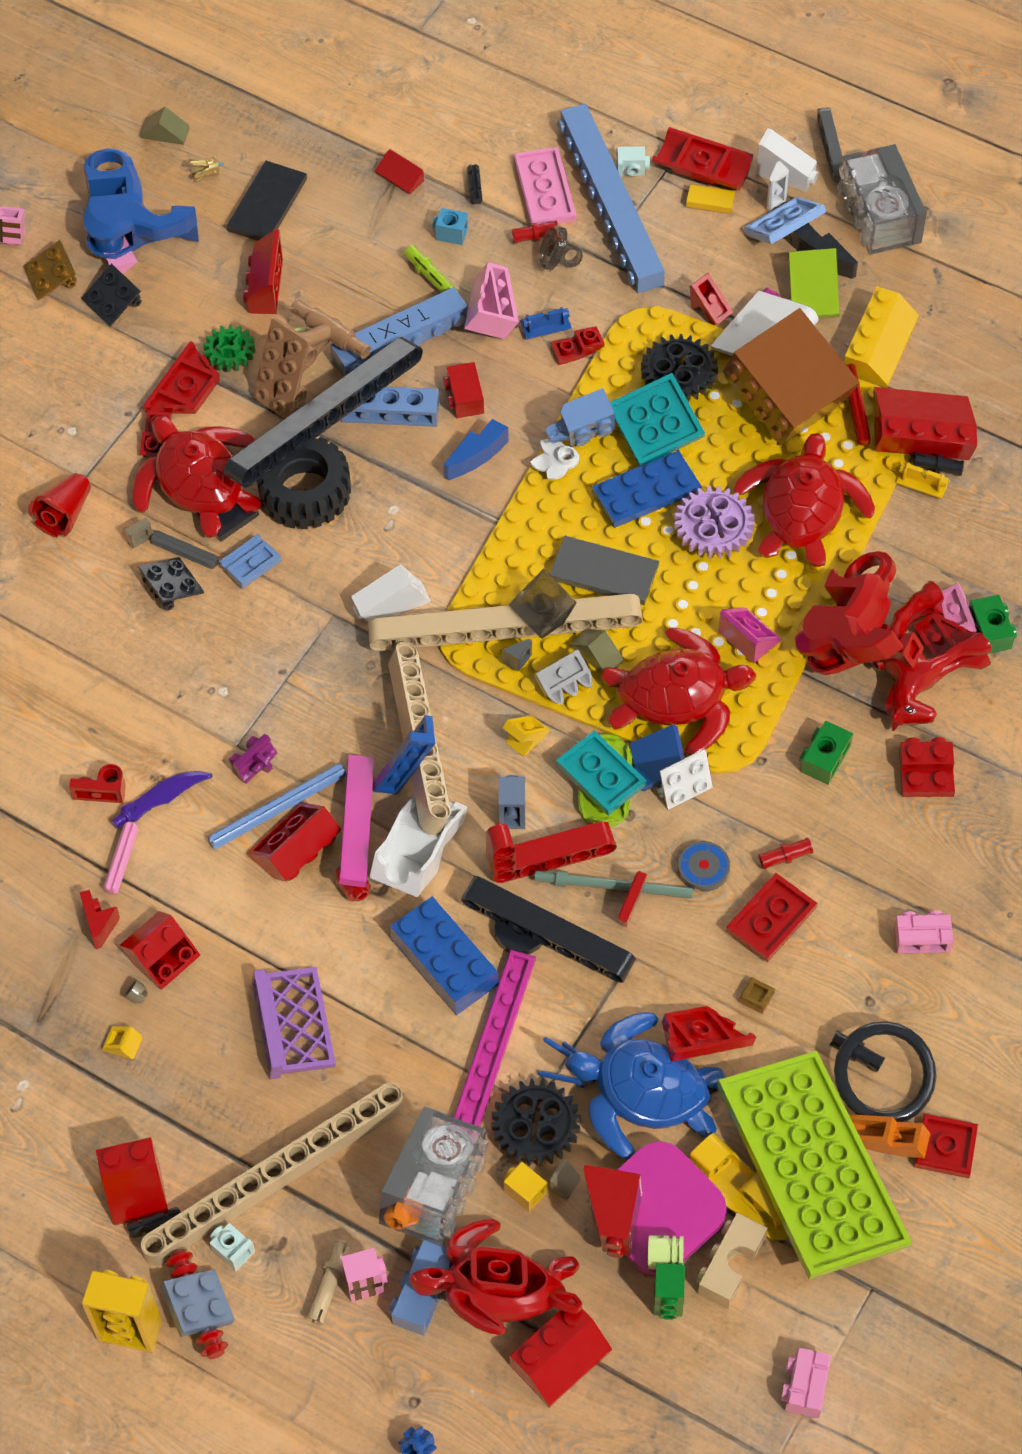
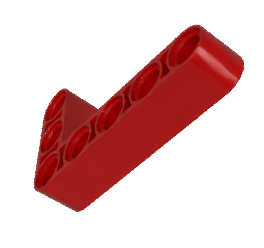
[486,821,617,883]

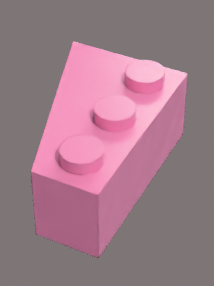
[464,262,519,339]

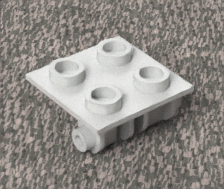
[657,749,713,810]

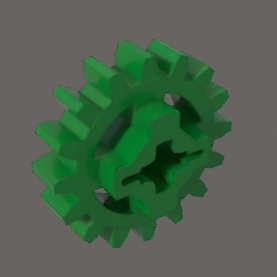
[203,324,256,372]

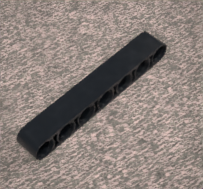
[461,876,636,983]

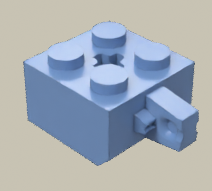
[546,388,615,447]

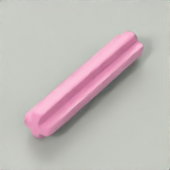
[104,822,138,894]

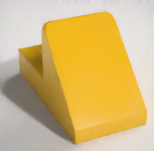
[503,715,550,756]

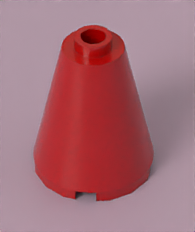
[28,473,91,537]

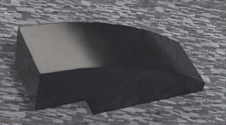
[791,223,858,279]

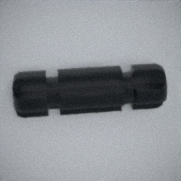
[467,164,483,204]
[127,1207,181,1238]

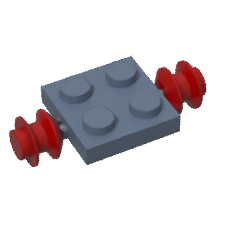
[161,1250,235,1359]

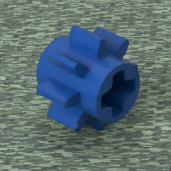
[398,1426,437,1454]

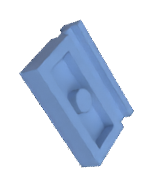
[220,534,281,589]

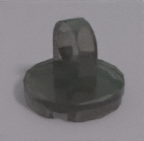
[538,224,583,272]

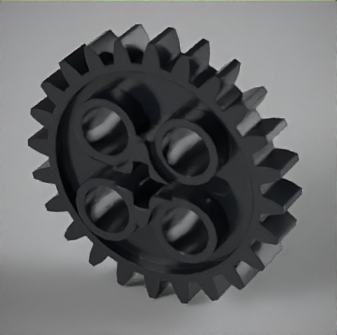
[641,334,718,402]
[491,1079,581,1167]

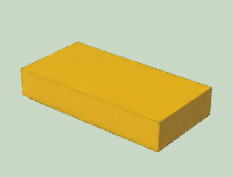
[686,184,735,214]

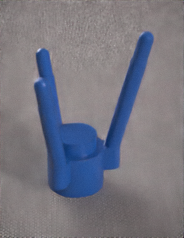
[538,1037,596,1088]

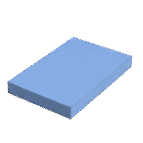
[744,196,826,244]

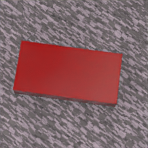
[617,871,647,927]

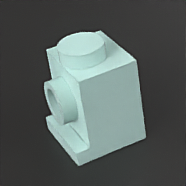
[617,146,650,179]
[210,1223,255,1272]

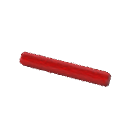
[846,364,871,446]

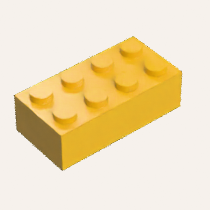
[82,1270,162,1353]

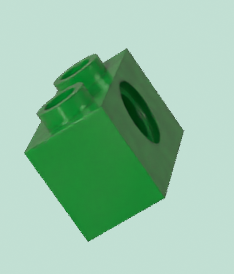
[969,594,1017,654]
[799,720,853,785]
[654,1264,685,1320]

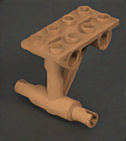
[253,299,371,419]

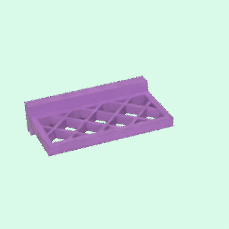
[252,967,336,1079]

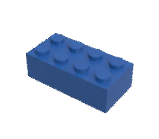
[390,896,499,1016]

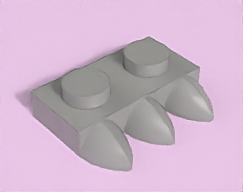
[533,650,592,705]

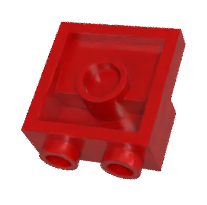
[899,737,955,797]

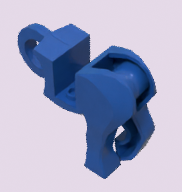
[83,148,199,259]

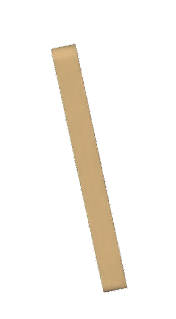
[368,594,643,651]
[141,1083,404,1266]

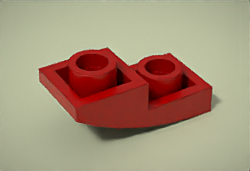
[551,326,605,365]
[140,411,172,457]

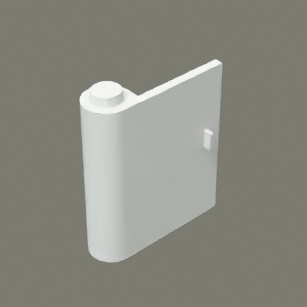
[711,291,818,356]

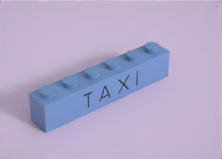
[330,287,468,376]

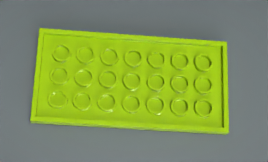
[717,1051,912,1280]

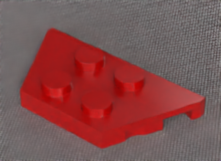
[142,341,220,414]
[662,1006,757,1061]

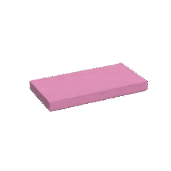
[514,147,576,226]

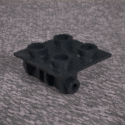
[81,263,142,326]
[138,557,204,611]

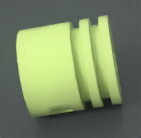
[648,1235,684,1270]

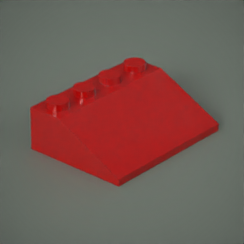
[873,387,978,460]

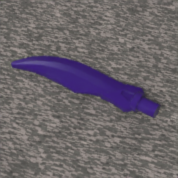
[111,771,213,829]

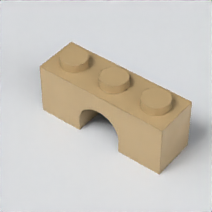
[696,1213,768,1309]

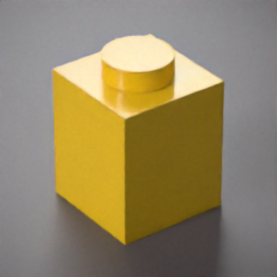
[503,1162,547,1212]

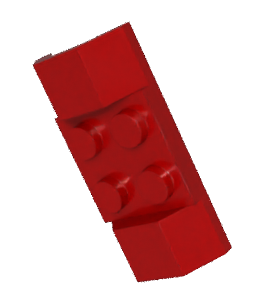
[652,127,754,190]

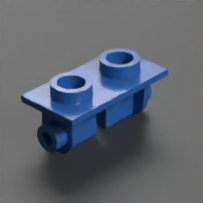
[520,307,572,340]

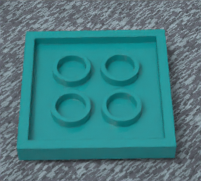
[610,373,705,467]

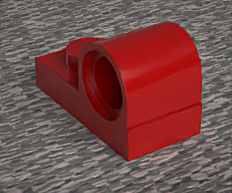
[69,764,126,804]

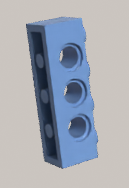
[341,387,439,427]

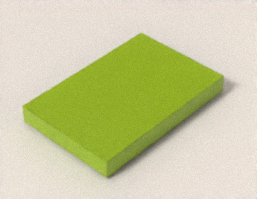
[789,248,840,319]

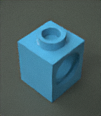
[432,208,469,245]

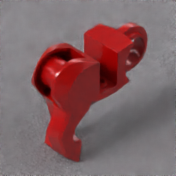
[795,551,924,675]

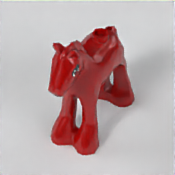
[872,581,992,731]

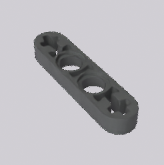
[817,107,845,181]

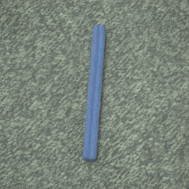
[208,763,346,849]

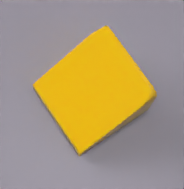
[102,1026,143,1059]

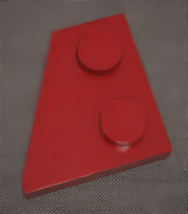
[913,611,976,657]

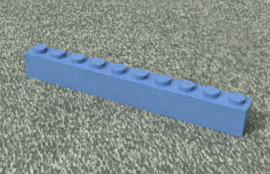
[558,104,665,293]

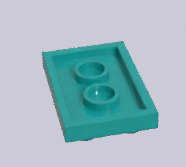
[556,730,647,816]

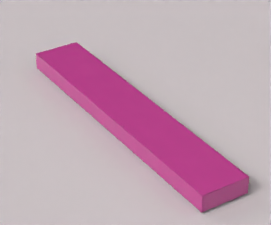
[339,754,374,887]

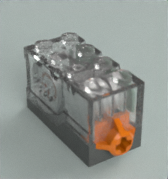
[837,144,927,255]
[379,1106,489,1247]

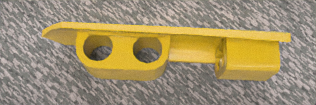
[689,1133,790,1241]

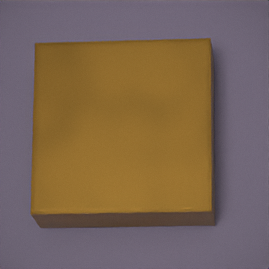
[739,977,775,1014]

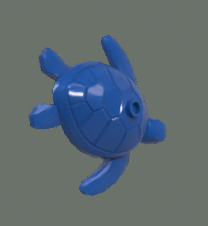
[564,1012,725,1160]

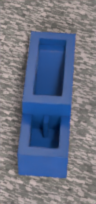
[444,419,509,480]

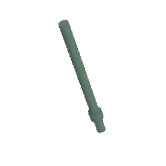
[535,870,693,899]

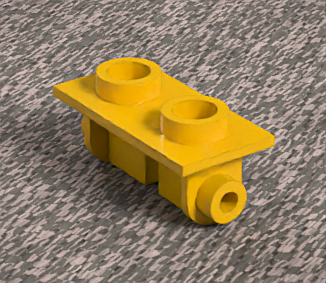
[896,462,950,499]

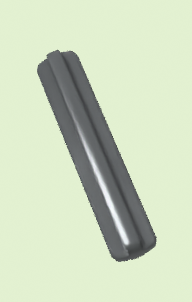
[151,530,219,569]

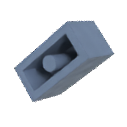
[498,775,526,829]

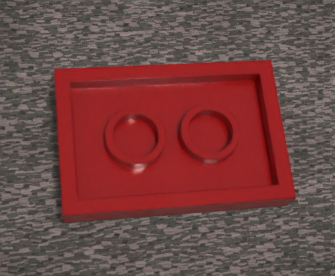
[726,873,818,963]

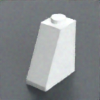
[756,128,819,192]
[351,564,431,622]

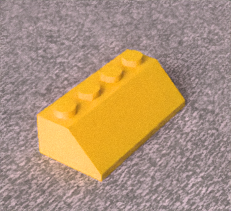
[844,286,919,388]

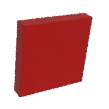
[914,1113,978,1178]

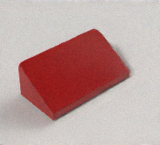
[375,149,424,195]

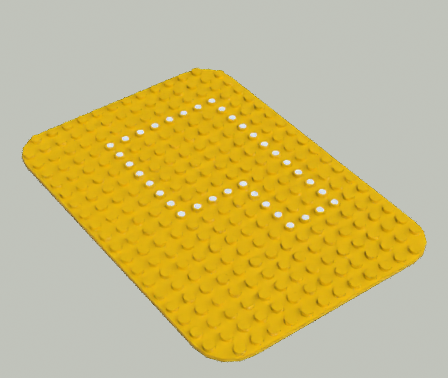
[440,306,912,774]

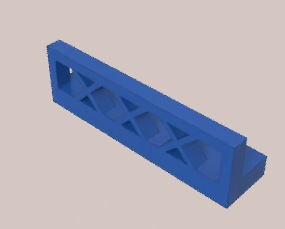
[373,715,436,795]

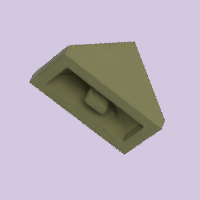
[140,106,189,145]
[570,629,624,673]

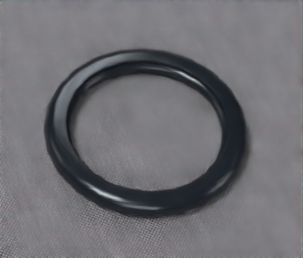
[834,1021,937,1122]

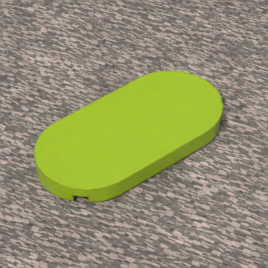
[578,734,632,828]

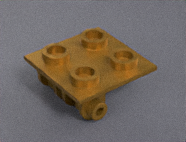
[24,240,77,300]

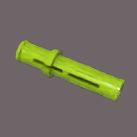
[404,245,458,293]

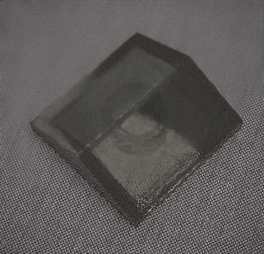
[509,568,577,639]

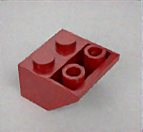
[119,911,201,990]

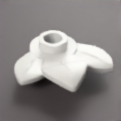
[531,439,579,479]

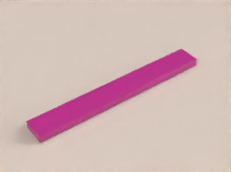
[451,950,536,1152]

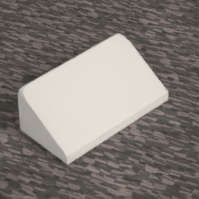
[766,161,789,211]

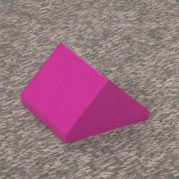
[718,608,781,664]

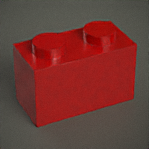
[443,362,484,419]

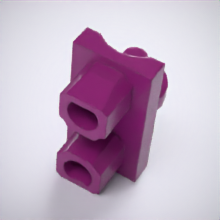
[229,734,277,784]

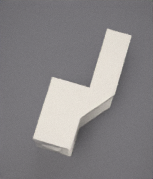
[369,796,468,897]

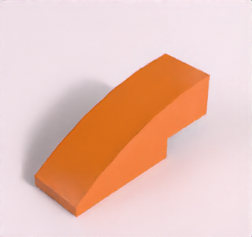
[849,1115,930,1158]

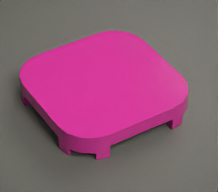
[591,1141,727,1277]

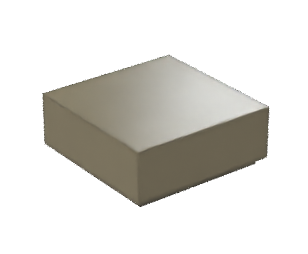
[125,518,153,548]

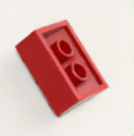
[243,229,283,314]
[246,802,342,882]
[510,1308,612,1408]

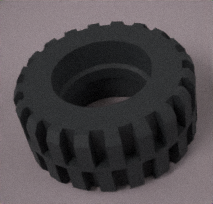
[257,437,351,529]

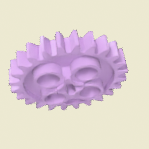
[674,486,754,559]

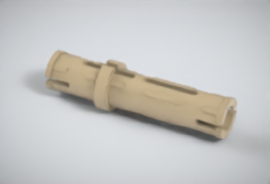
[306,1239,352,1325]

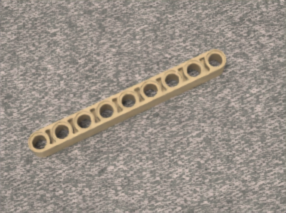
[388,642,451,835]

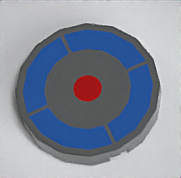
[678,841,730,892]

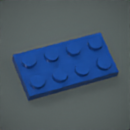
[592,450,702,528]

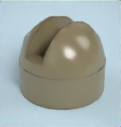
[124,980,148,1004]

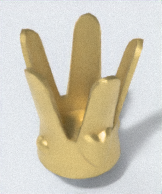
[189,156,224,182]

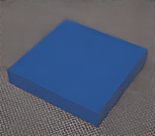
[630,724,685,791]

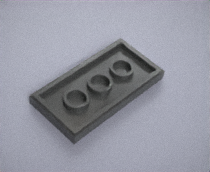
[550,536,659,606]

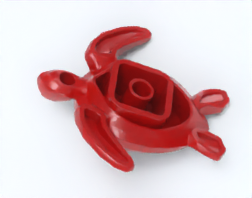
[132,416,262,538]
[734,433,875,567]
[602,628,756,756]
[410,1219,583,1335]

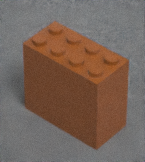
[722,308,860,446]

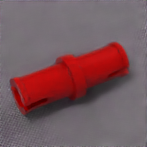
[512,220,560,244]
[758,837,814,870]

